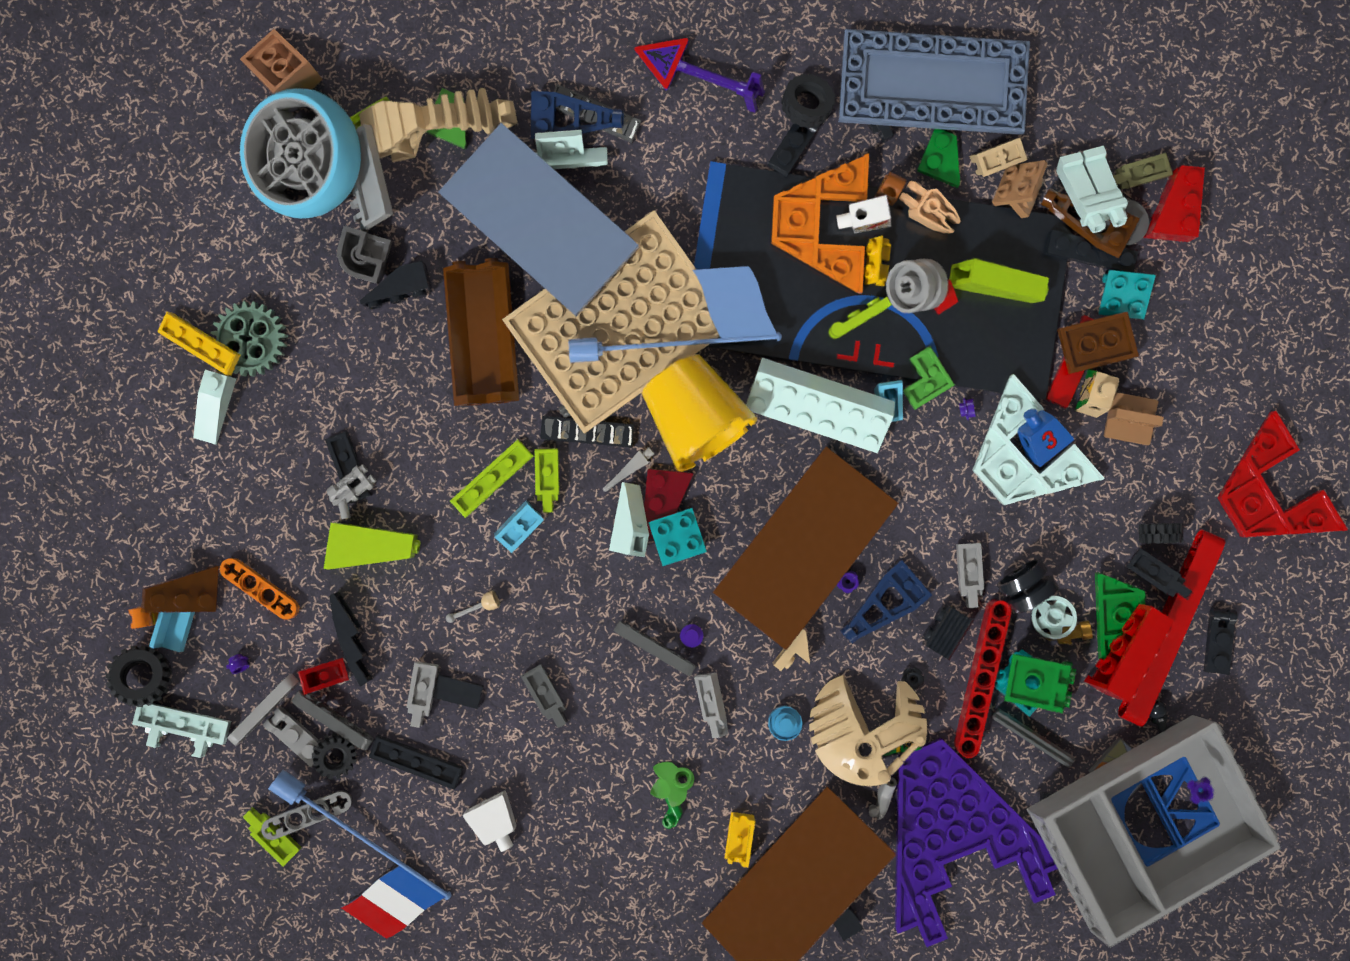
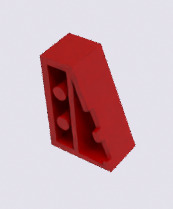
[1143,165,1205,242]

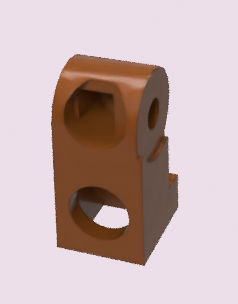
[874,172,907,206]

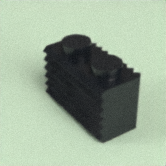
[922,605,974,660]

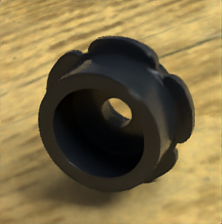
[901,667,924,690]

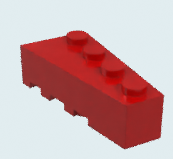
[1084,604,1174,703]

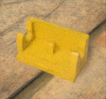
[724,812,755,868]

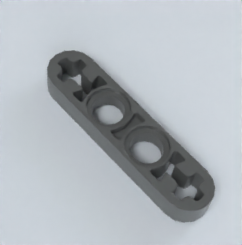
[613,620,697,676]
[292,690,374,750]

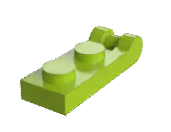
[829,297,892,339]

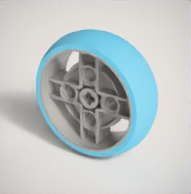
[240,89,361,218]

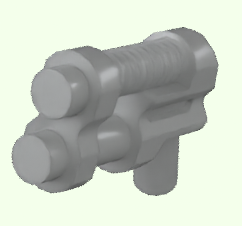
[326,464,377,520]

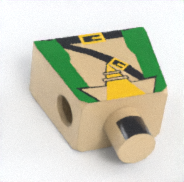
[1075,369,1119,418]

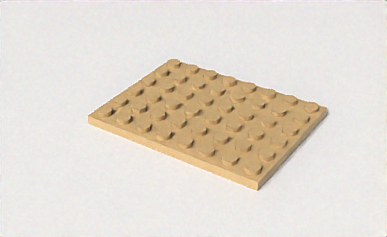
[502,210,720,434]

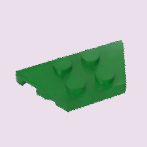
[1095,572,1145,660]

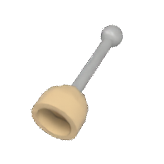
[446,590,500,623]

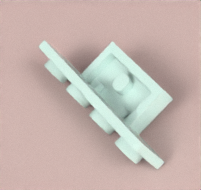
[535,130,608,169]

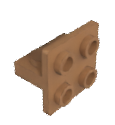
[992,160,1048,218]
[1104,392,1164,445]

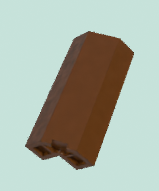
[443,258,519,406]

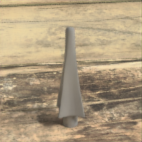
[603,447,655,492]

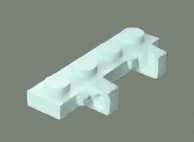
[132,703,231,758]

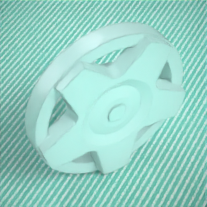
[1032,596,1077,640]

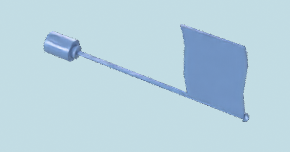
[568,266,782,363]

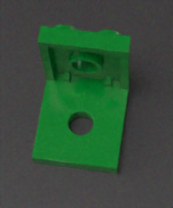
[1004,654,1076,713]

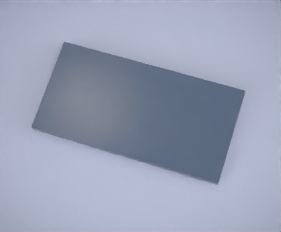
[838,29,1030,135]
[439,123,639,317]

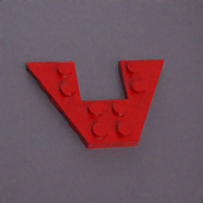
[1217,411,1348,537]

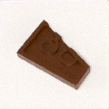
[141,565,219,613]

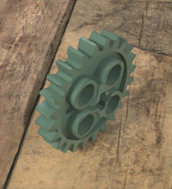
[211,301,288,377]

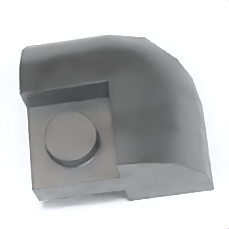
[337,226,392,284]

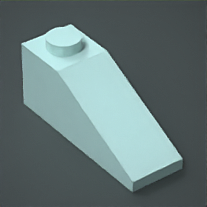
[193,370,236,445]

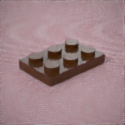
[1057,312,1139,374]

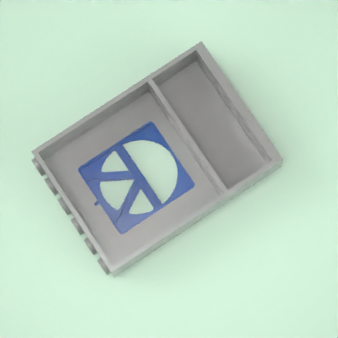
[1027,715,1281,947]

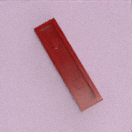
[1046,315,1095,408]

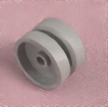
[886,259,948,313]

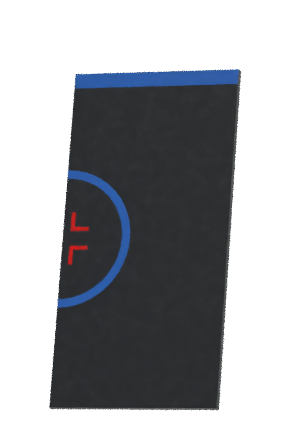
[694,161,1072,400]

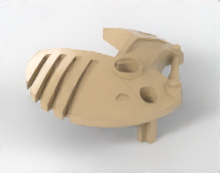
[809,675,927,786]

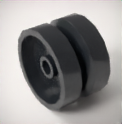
[997,558,1060,614]

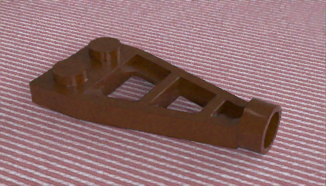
[1041,188,1140,258]

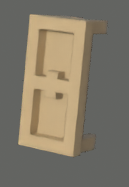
[969,138,1027,177]

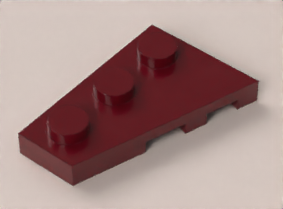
[644,469,694,539]

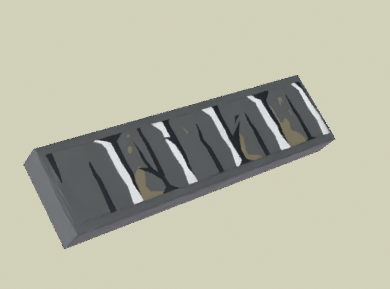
[554,84,641,143]

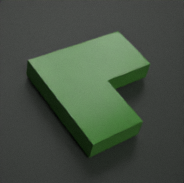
[903,346,955,410]

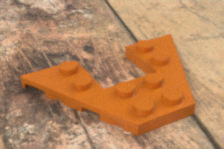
[771,154,869,294]

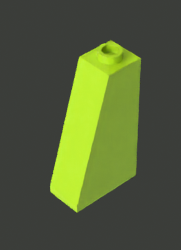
[949,259,1049,303]
[324,522,420,569]

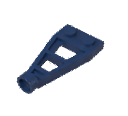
[531,91,624,139]
[840,560,932,644]

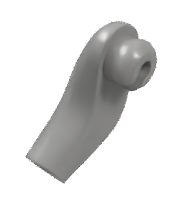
[869,777,897,820]

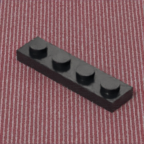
[1044,230,1138,272]

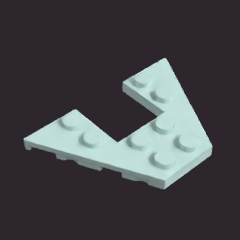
[973,374,1104,505]

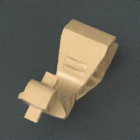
[359,88,518,162]

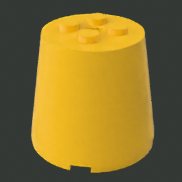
[642,354,757,471]

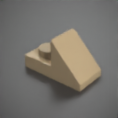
[772,629,810,671]

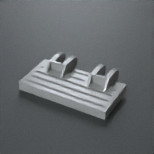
[350,124,393,231]

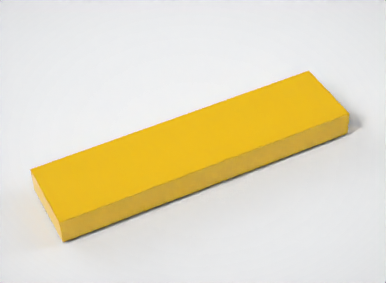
[158,312,241,376]

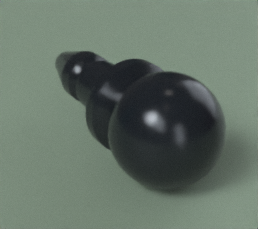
[1150,700,1168,734]

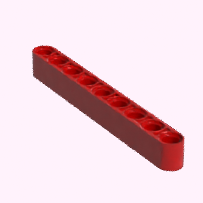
[1118,529,1225,727]

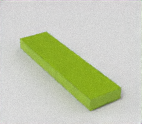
[450,439,534,518]

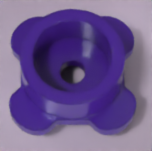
[1187,777,1214,804]

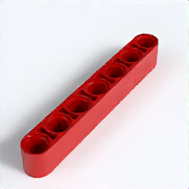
[954,599,1011,758]

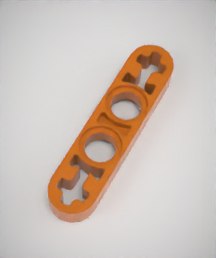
[220,558,299,620]

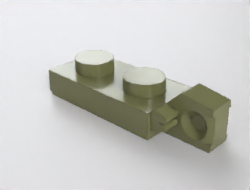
[1113,153,1173,190]

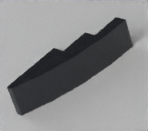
[330,592,373,687]

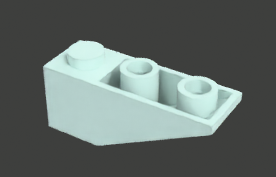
[609,482,649,557]

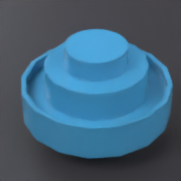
[768,705,802,741]

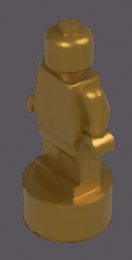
[1046,620,1093,645]

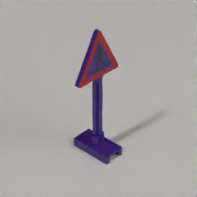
[634,38,765,113]

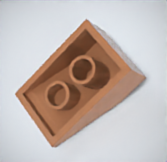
[240,29,323,94]

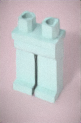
[1056,146,1128,233]

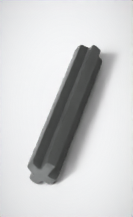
[992,708,1075,767]

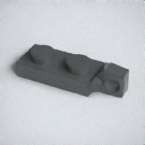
[521,664,567,728]

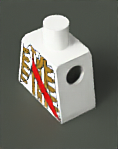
[836,196,891,233]

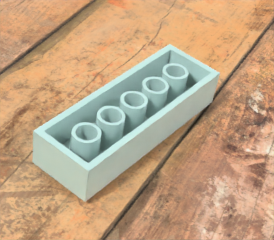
[746,358,895,453]

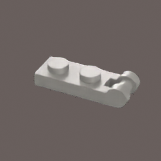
[263,706,318,767]

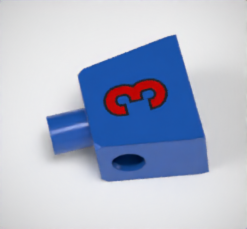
[1017,409,1074,467]

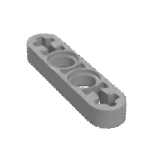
[227,673,300,746]
[261,790,352,840]

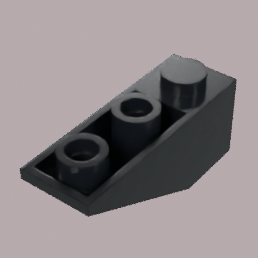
[360,261,432,309]

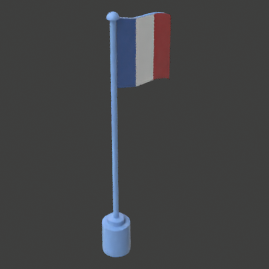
[268,769,451,939]

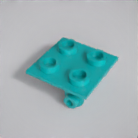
[1098,270,1156,320]
[648,508,707,566]

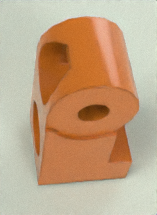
[128,606,159,629]

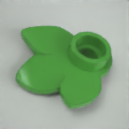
[650,762,694,807]

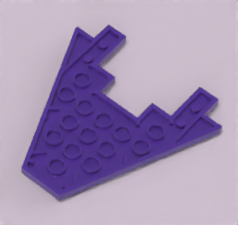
[895,738,1058,947]

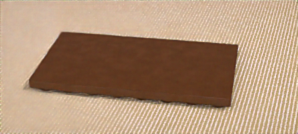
[712,447,899,650]
[701,787,897,961]

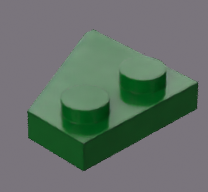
[917,129,960,188]

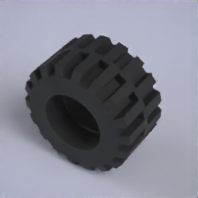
[105,645,173,707]

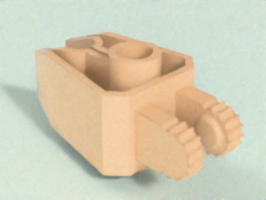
[899,181,961,234]

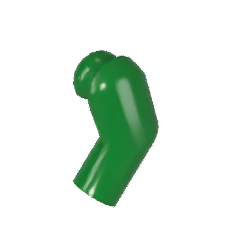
[662,798,683,829]

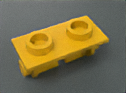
[864,236,891,286]

